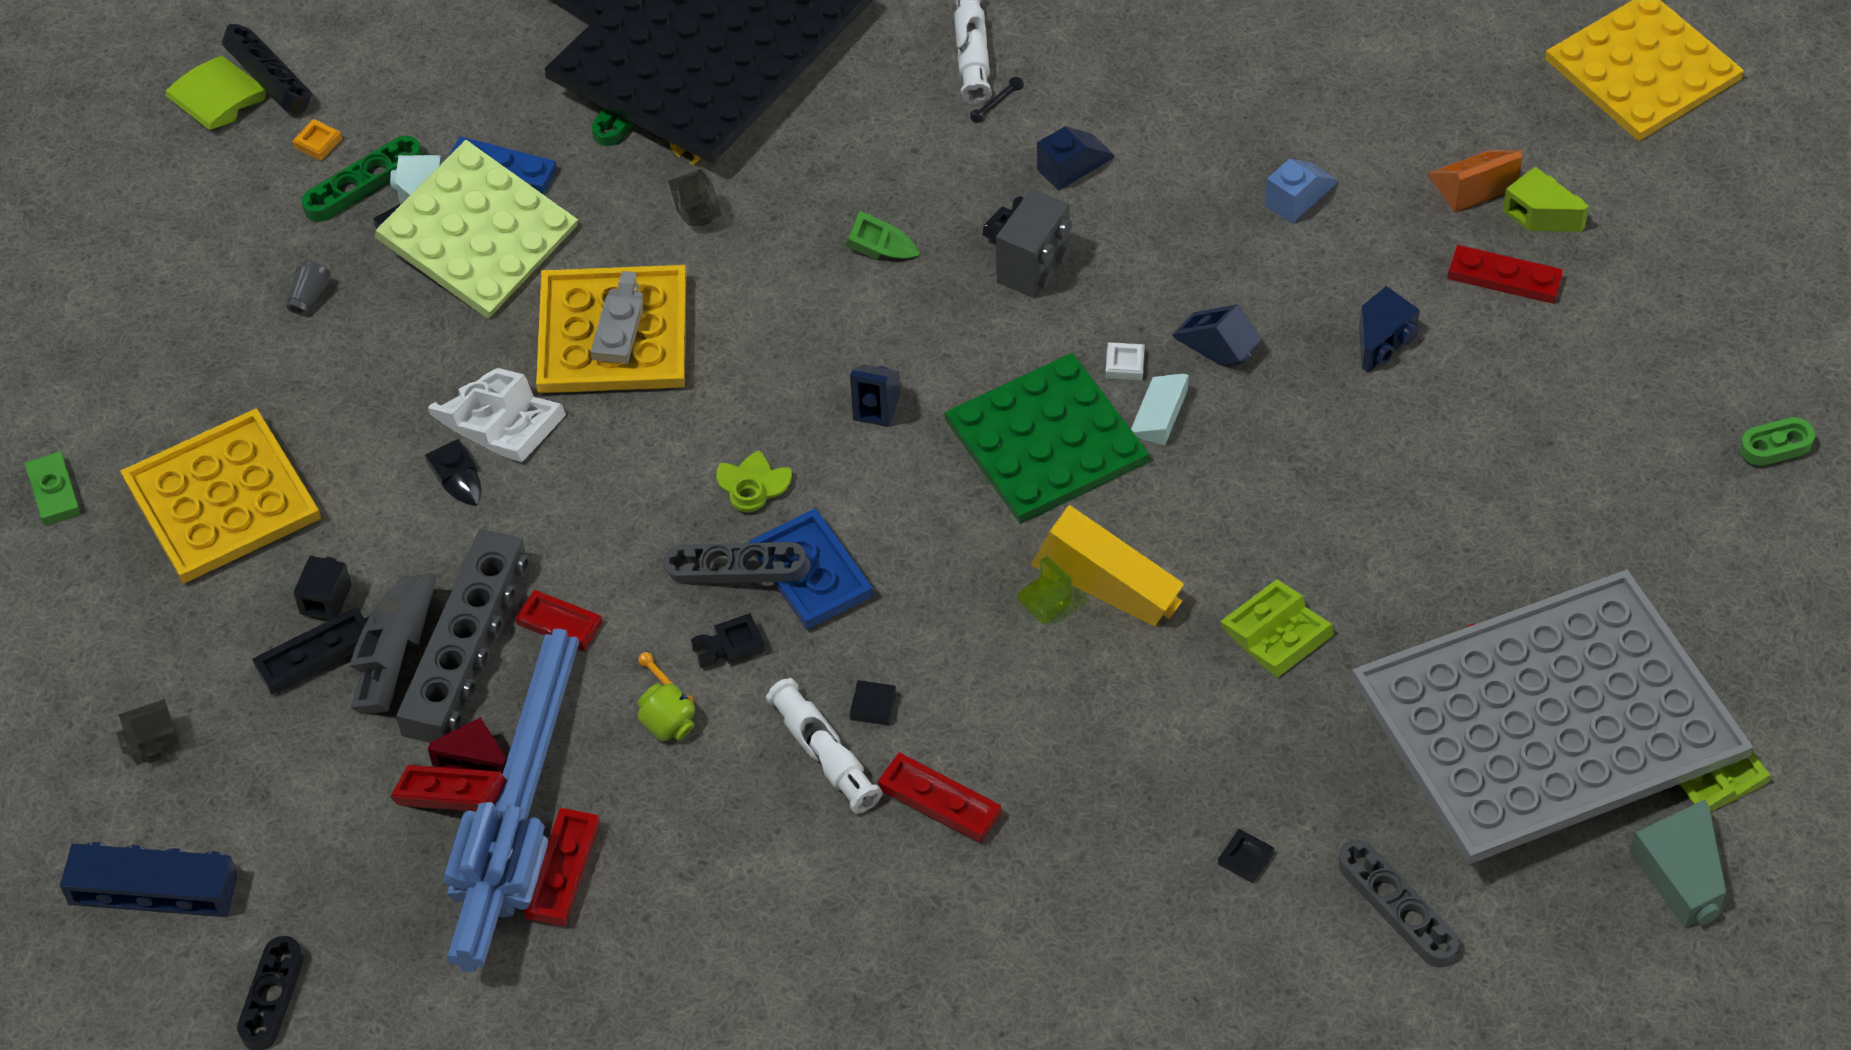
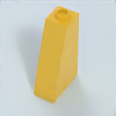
[1031,505,1184,626]

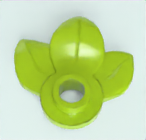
[716,451,792,512]

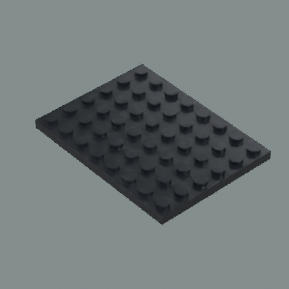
[544,0,873,164]

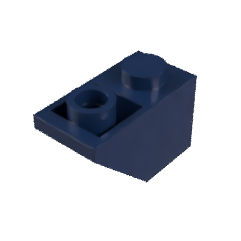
[1359,286,1420,373]

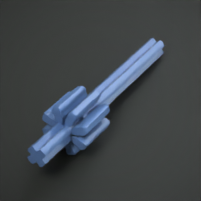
[443,629,579,972]

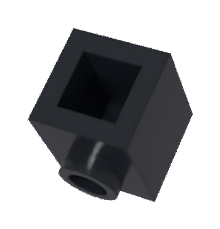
[293,555,352,620]

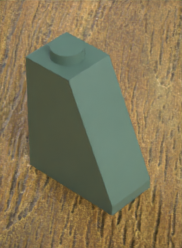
[1630,800,1726,928]

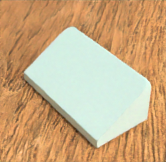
[1131,374,1189,446]

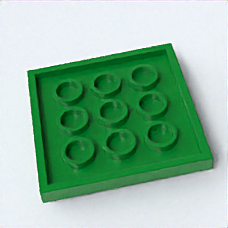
[944,353,1150,524]

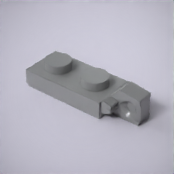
[590,271,644,364]

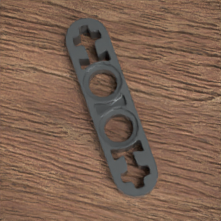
[663,542,811,584]
[1338,840,1459,968]

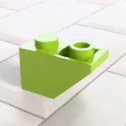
[1502,167,1589,232]

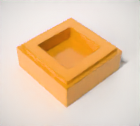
[292,119,342,161]

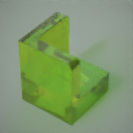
[1017,556,1072,625]

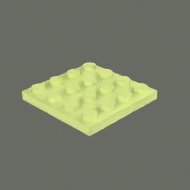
[375,140,578,319]

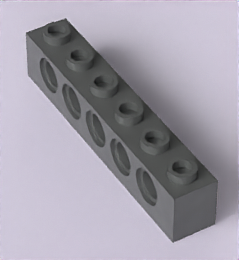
[396,528,530,743]

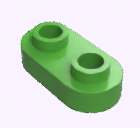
[1740,417,1815,466]

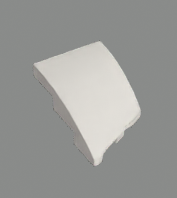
[428,368,566,462]

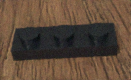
[252,607,367,695]

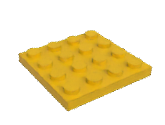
[1545,0,1744,141]
[536,265,687,393]
[120,408,321,584]

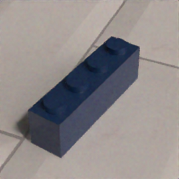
[60,842,238,917]

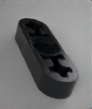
[237,936,304,1050]

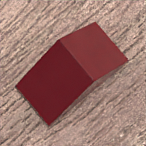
[428,717,507,774]

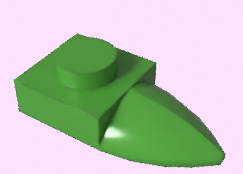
[845,211,920,260]

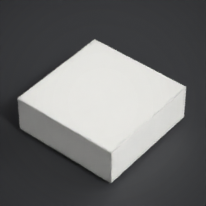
[1106,342,1145,380]

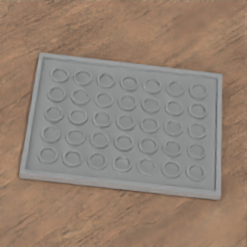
[1350,570,1754,865]

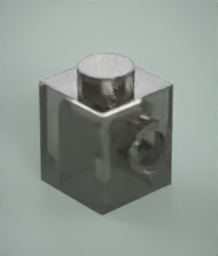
[668,169,722,227]
[116,699,182,765]

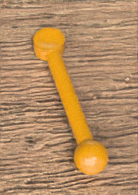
[638,652,694,703]

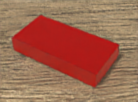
[515,589,603,651]

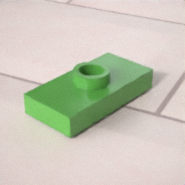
[24,451,81,526]

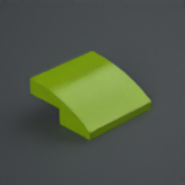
[165,55,266,130]
[1220,579,1334,678]
[1678,752,1771,812]

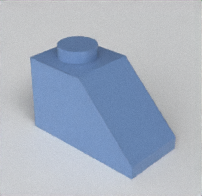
[1265,159,1338,223]

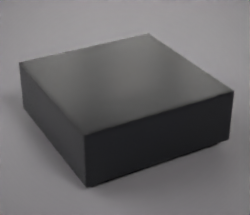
[850,680,897,726]
[1218,829,1274,883]

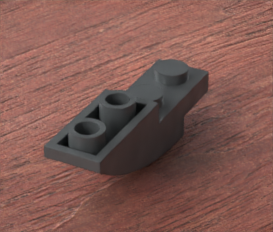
[349,573,437,714]

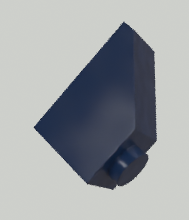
[1037,126,1114,191]
[1172,304,1262,365]
[850,364,900,427]

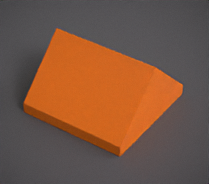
[1428,150,1523,212]

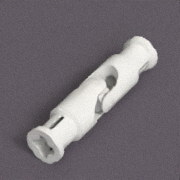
[954,0,992,104]
[766,678,883,814]

